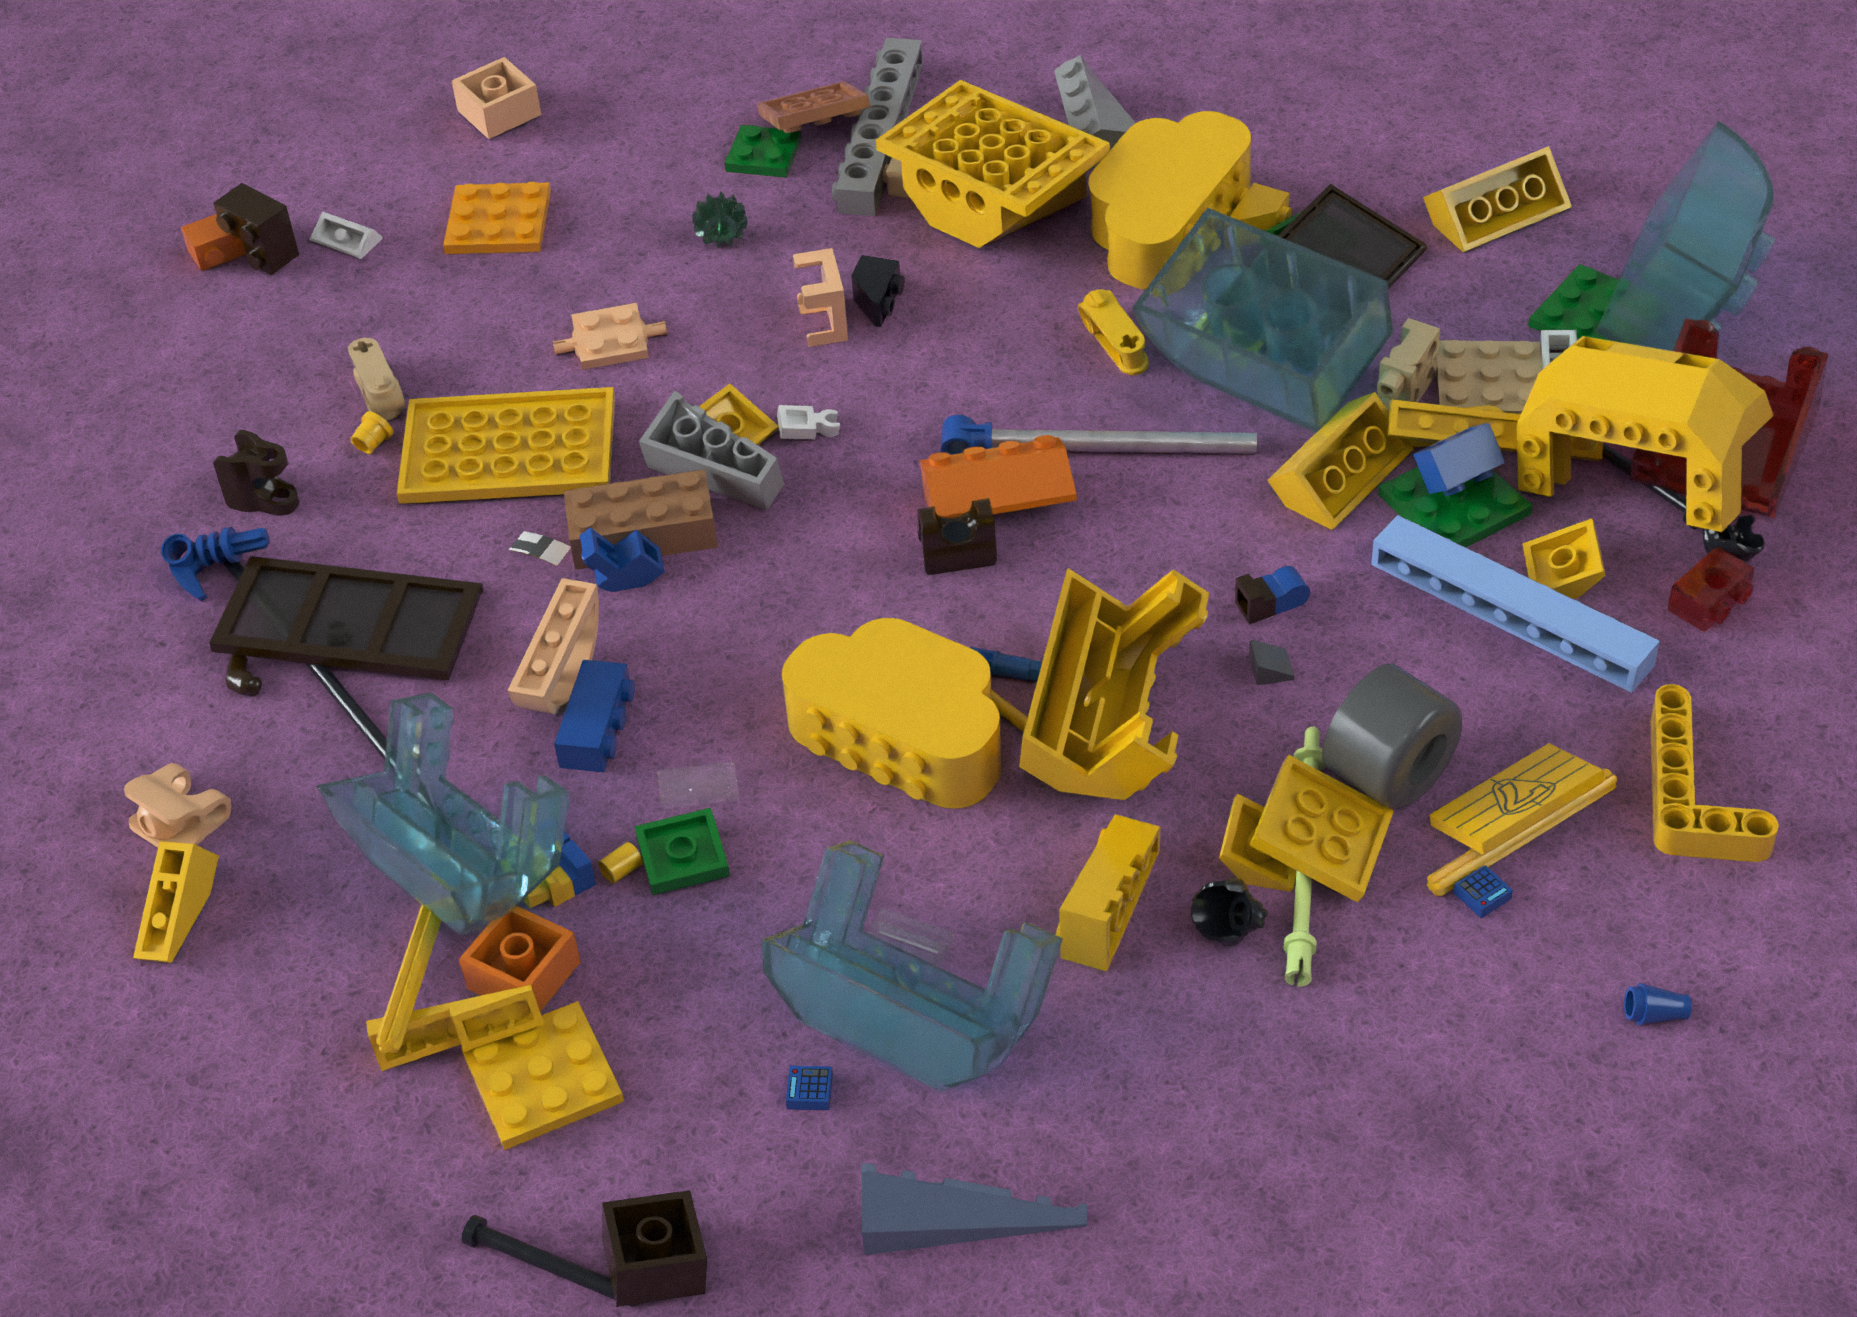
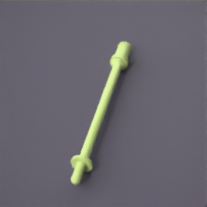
[1283,726,1326,987]

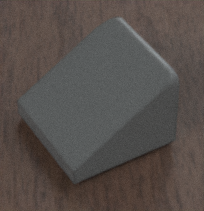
[1249,640,1294,685]

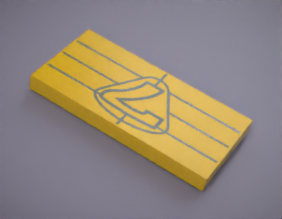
[1429,743,1605,855]

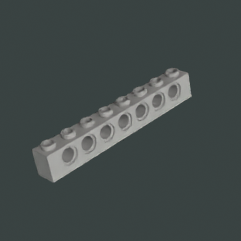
[832,38,923,216]

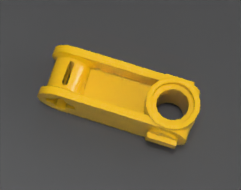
[1078,289,1149,375]

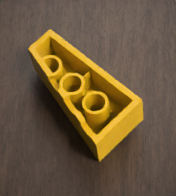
[1055,814,1160,971]

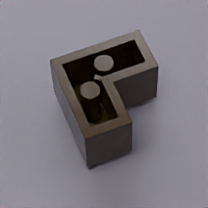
[213,183,299,275]

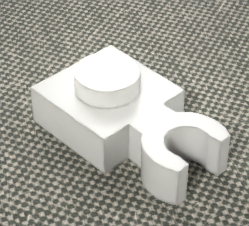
[777,405,840,440]

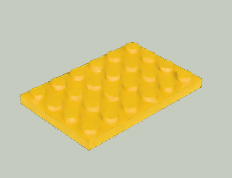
[397,387,615,504]

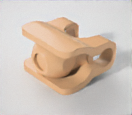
[124,763,232,848]

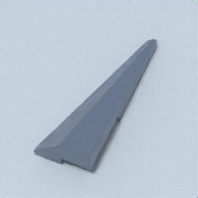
[861,1163,1087,1255]

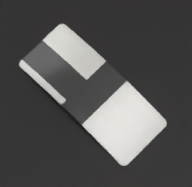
[509,531,571,566]

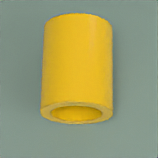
[597,842,643,884]

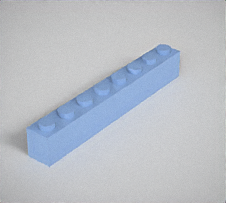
[1371,515,1660,693]

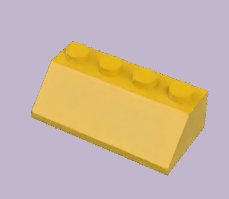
[1423,146,1572,252]
[1267,392,1414,530]

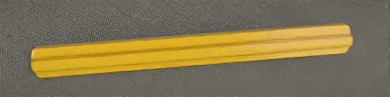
[1426,768,1617,897]
[376,883,450,1054]

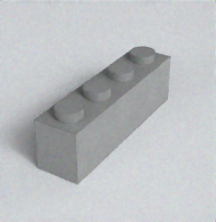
[1054,54,1135,169]
[639,391,784,510]

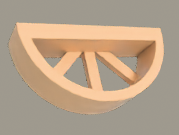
[508,578,599,715]

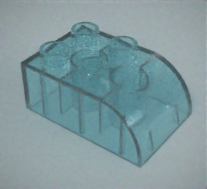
[1596,121,1775,356]
[1133,208,1393,433]

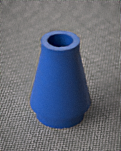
[1624,983,1692,1025]

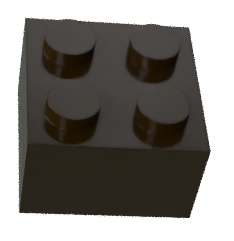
[602,1190,707,1307]

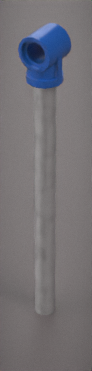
[940,415,1257,455]

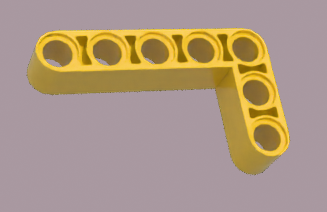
[1650,684,1779,862]

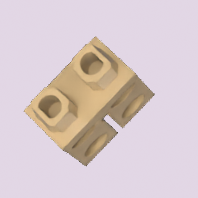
[1377,318,1440,411]

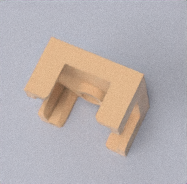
[793,248,848,347]

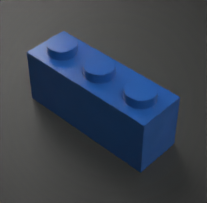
[554,660,635,772]

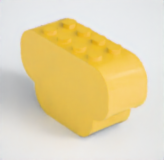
[1088,111,1251,290]
[782,618,1002,809]

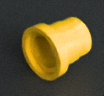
[350,411,394,454]

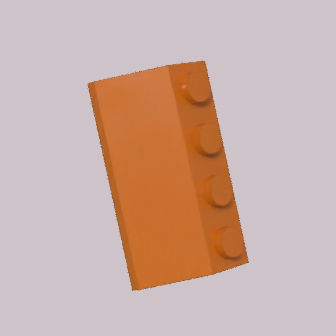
[920,435,1077,518]

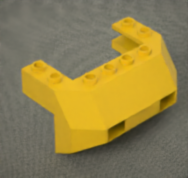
[1516,336,1774,532]
[1019,568,1209,800]

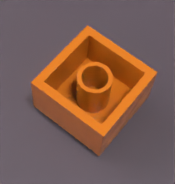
[459,901,581,1012]

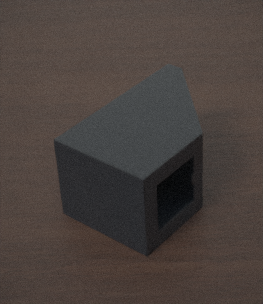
[851,255,905,327]

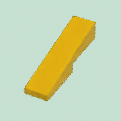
[366,985,544,1071]

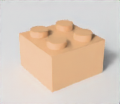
[452,57,541,139]

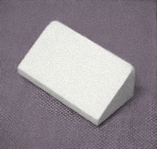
[309,212,383,259]

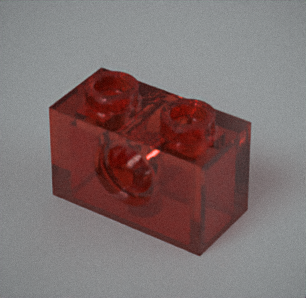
[1667,546,1754,632]

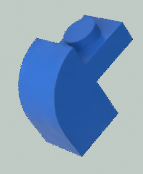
[580,527,665,592]

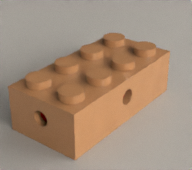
[563,469,718,570]

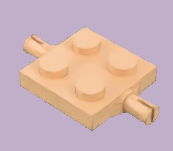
[553,303,667,370]

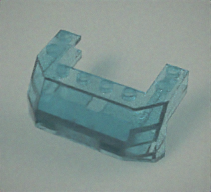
[316,693,569,935]
[761,840,1063,1092]

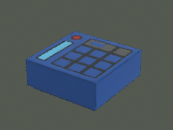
[1453,865,1513,918]
[786,1066,833,1110]

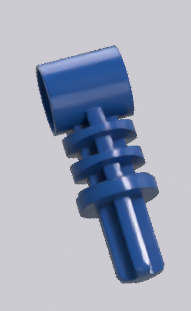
[161,527,270,602]

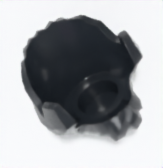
[1702,515,1765,566]
[1190,878,1268,946]

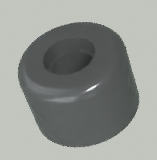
[1322,663,1462,809]

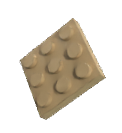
[1436,340,1543,414]

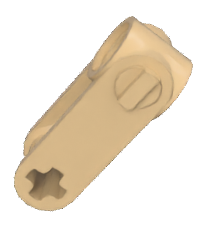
[348,338,405,421]

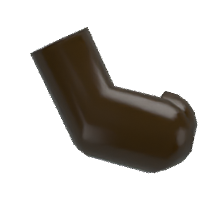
[225,655,262,697]

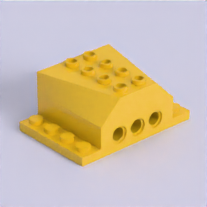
[876,80,1110,248]

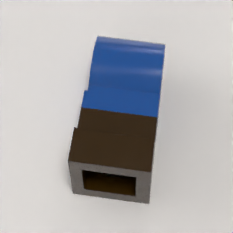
[1235,566,1311,624]

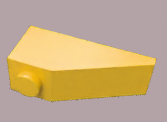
[133,841,219,963]

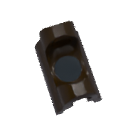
[213,430,300,516]
[917,498,997,575]

